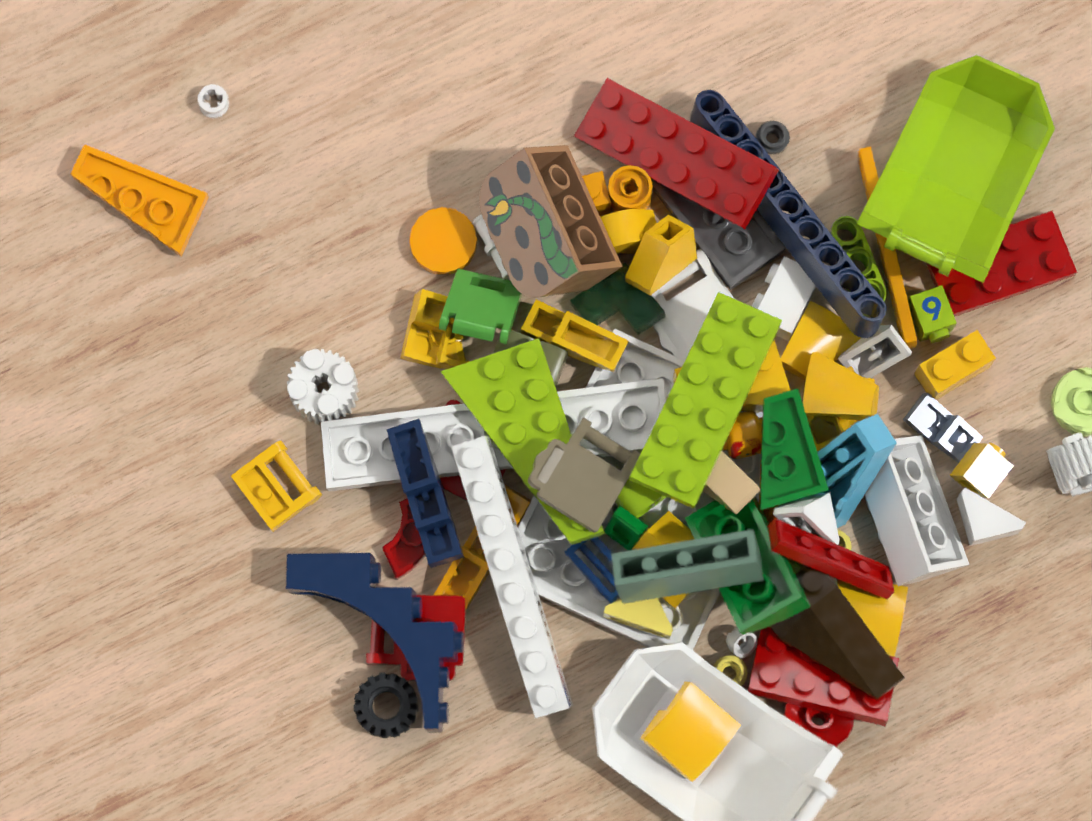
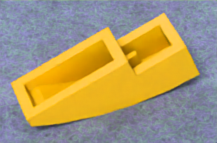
[521,299,629,372]

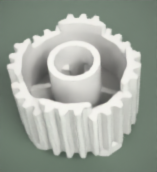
[287,349,359,425]
[1046,433,1092,497]

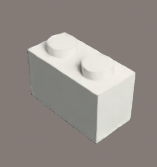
[752,256,816,342]

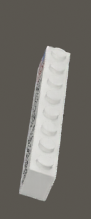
[451,436,573,718]

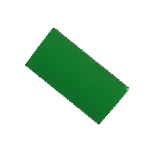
[685,496,811,635]

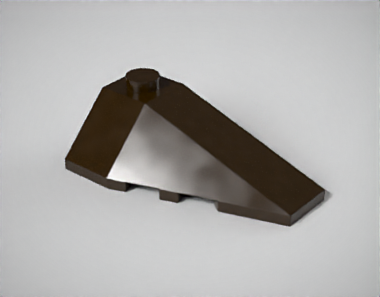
[769,566,905,700]

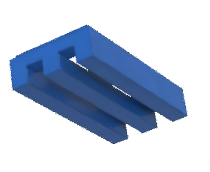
[564,537,620,604]

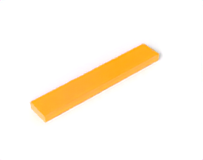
[858,146,917,349]

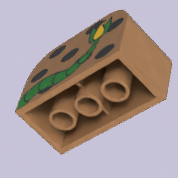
[479,145,622,298]

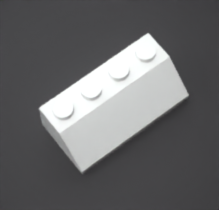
[865,435,970,586]

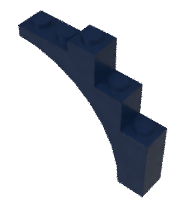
[286,553,464,733]

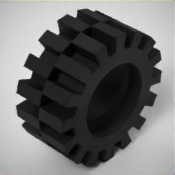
[354,672,419,739]

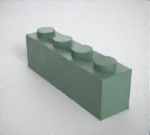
[612,530,763,604]

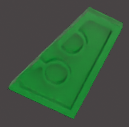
[760,388,829,510]

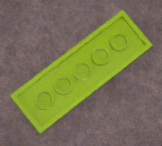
[630,292,782,509]

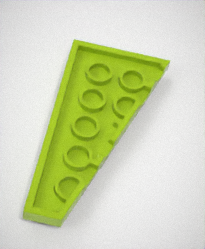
[441,338,605,545]

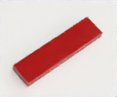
[768,518,894,600]

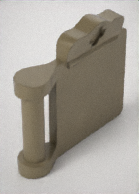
[528,417,641,533]

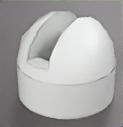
[726,627,757,658]

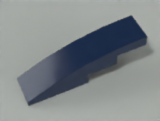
[386,419,464,568]

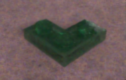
[570,262,666,336]

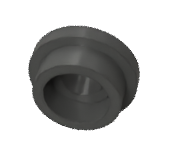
[756,121,790,154]

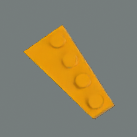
[70,144,209,257]

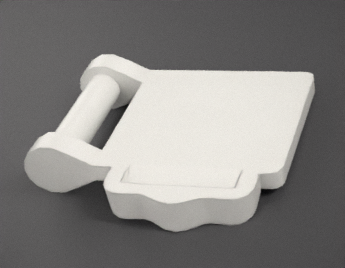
[649,249,735,360]

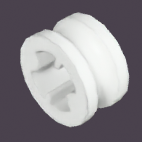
[198,84,229,118]

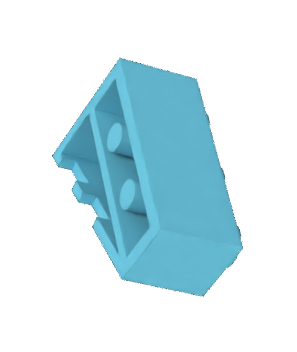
[817,414,897,528]

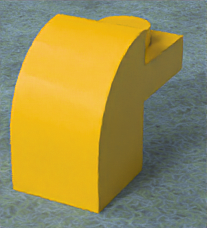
[600,209,657,254]

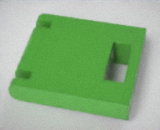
[439,269,522,344]

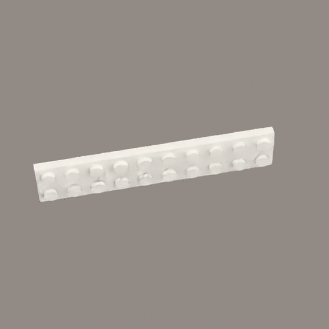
[321,378,666,492]

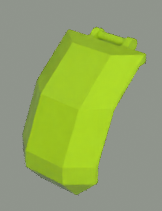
[857,55,1055,283]

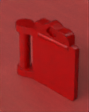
[366,595,466,681]

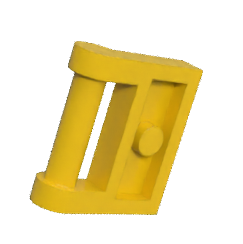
[231,440,323,532]

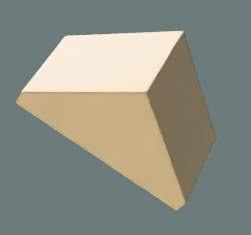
[703,451,760,514]

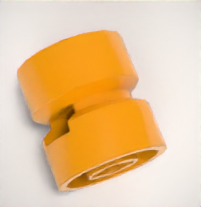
[608,165,653,213]

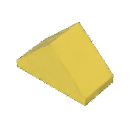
[603,598,673,640]

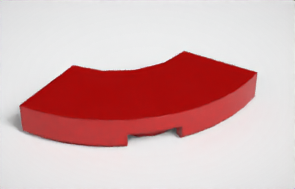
[382,498,426,580]

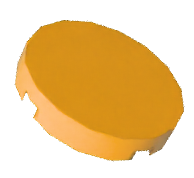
[409,207,477,275]

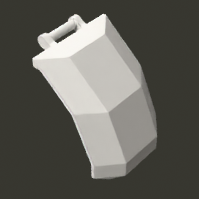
[592,642,844,821]

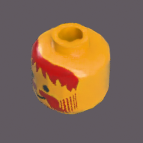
[722,411,763,459]

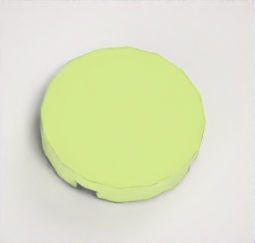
[1051,367,1092,437]

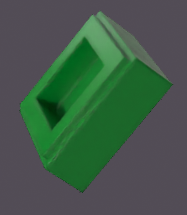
[604,506,648,551]

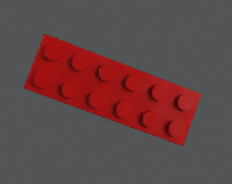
[574,78,779,230]

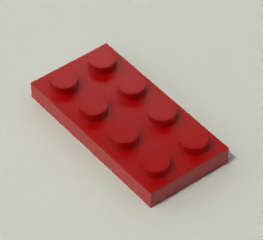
[926,210,1077,317]
[748,627,899,726]

